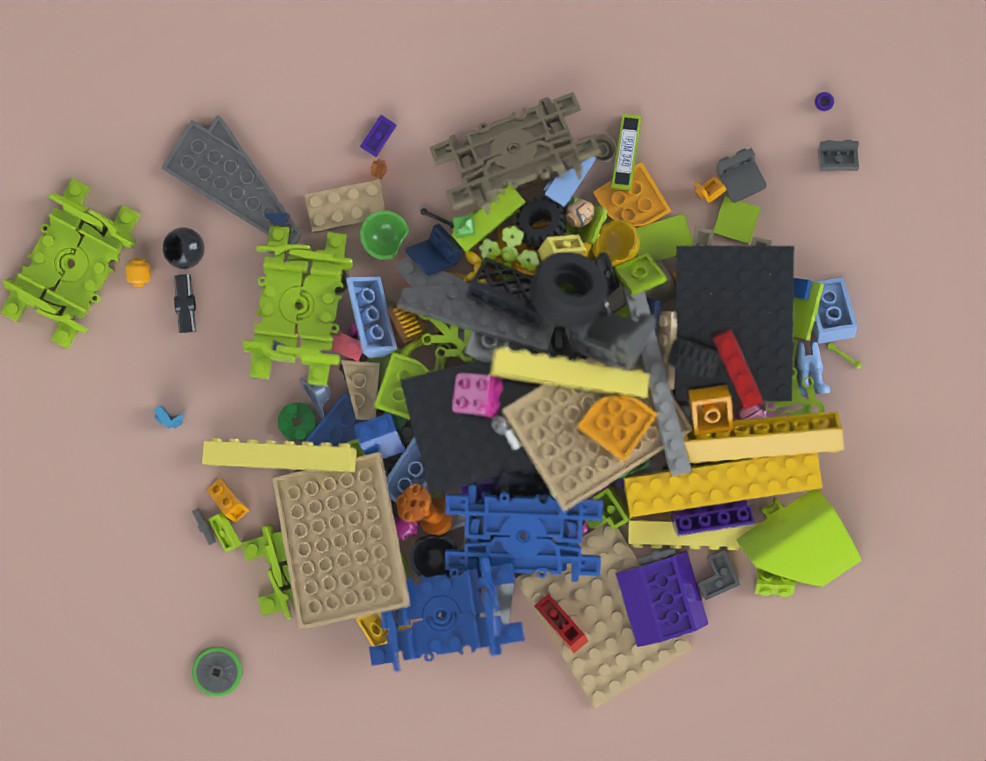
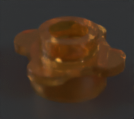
[371,159,387,179]

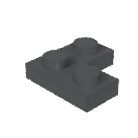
[697,549,741,600]

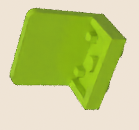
[564,197,607,245]
[754,568,796,597]

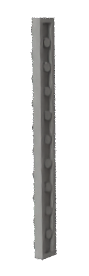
[622,287,692,477]

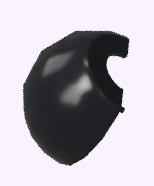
[409,534,457,578]

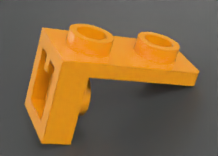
[207,478,250,523]

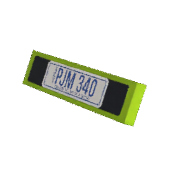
[612,114,642,191]

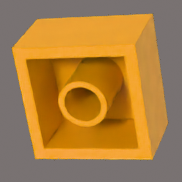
[688,385,733,435]

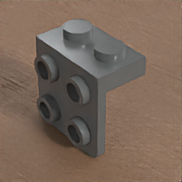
[716,148,767,203]

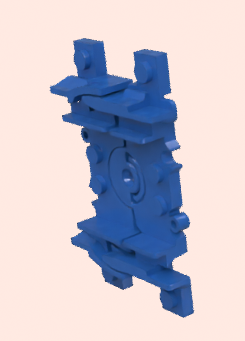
[445,482,603,582]
[369,558,525,672]

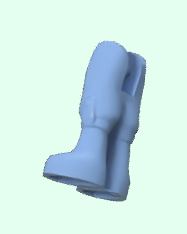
[795,341,831,396]

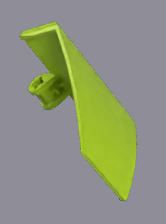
[737,489,862,587]

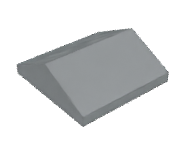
[466,331,509,363]

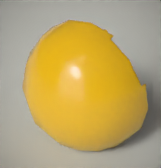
[592,220,640,267]

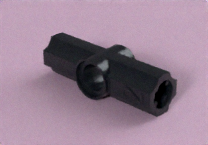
[174,274,196,333]

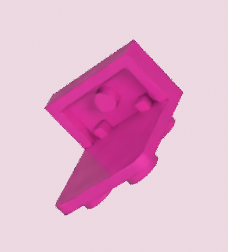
[452,373,503,418]

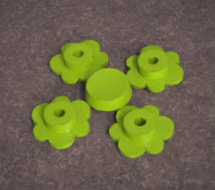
[479,226,540,280]

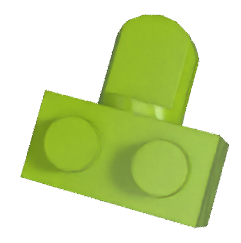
[585,485,633,530]

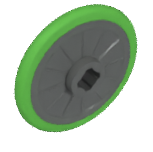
[192,647,242,697]

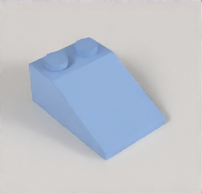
[543,157,596,210]
[813,277,858,344]

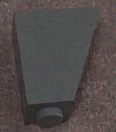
[495,583,514,624]

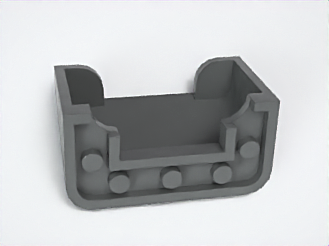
[565,299,656,371]

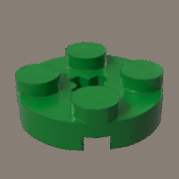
[278,402,316,441]

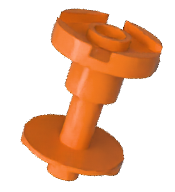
[396,484,455,535]

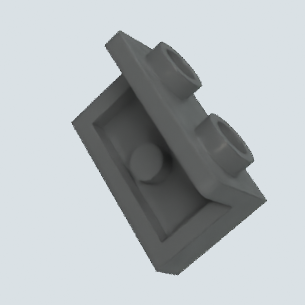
[818,140,859,171]

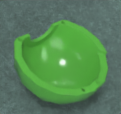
[360,210,409,260]

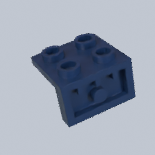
[405,224,463,276]

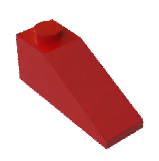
[534,593,589,653]

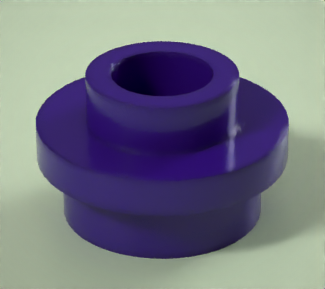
[815,92,834,111]

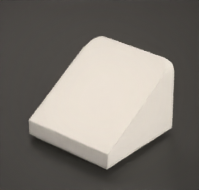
[505,429,523,450]

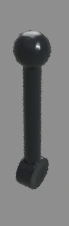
[420,208,454,229]

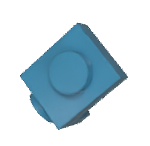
[154,405,185,429]

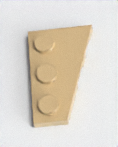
[341,360,380,421]

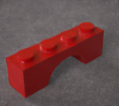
[712,329,763,410]

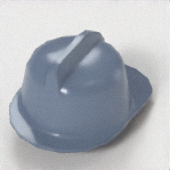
[300,379,331,419]

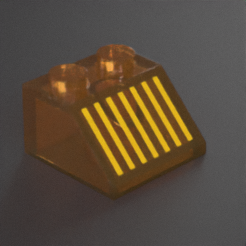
[387,304,427,344]

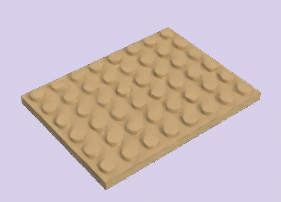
[502,355,693,511]
[272,452,410,630]
[515,522,693,709]

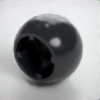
[162,227,205,269]

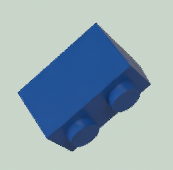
[354,413,406,459]

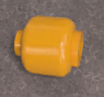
[126,258,151,287]

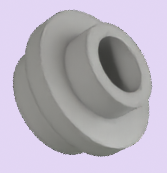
[492,415,510,435]

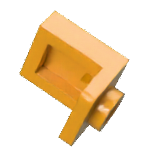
[693,176,727,204]

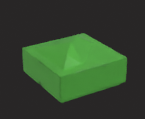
[453,215,475,238]

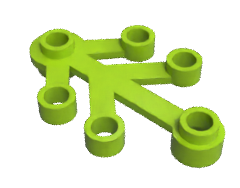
[419,315,476,362]
[766,367,825,416]

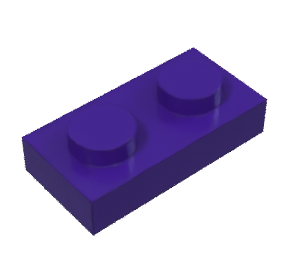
[360,115,397,157]

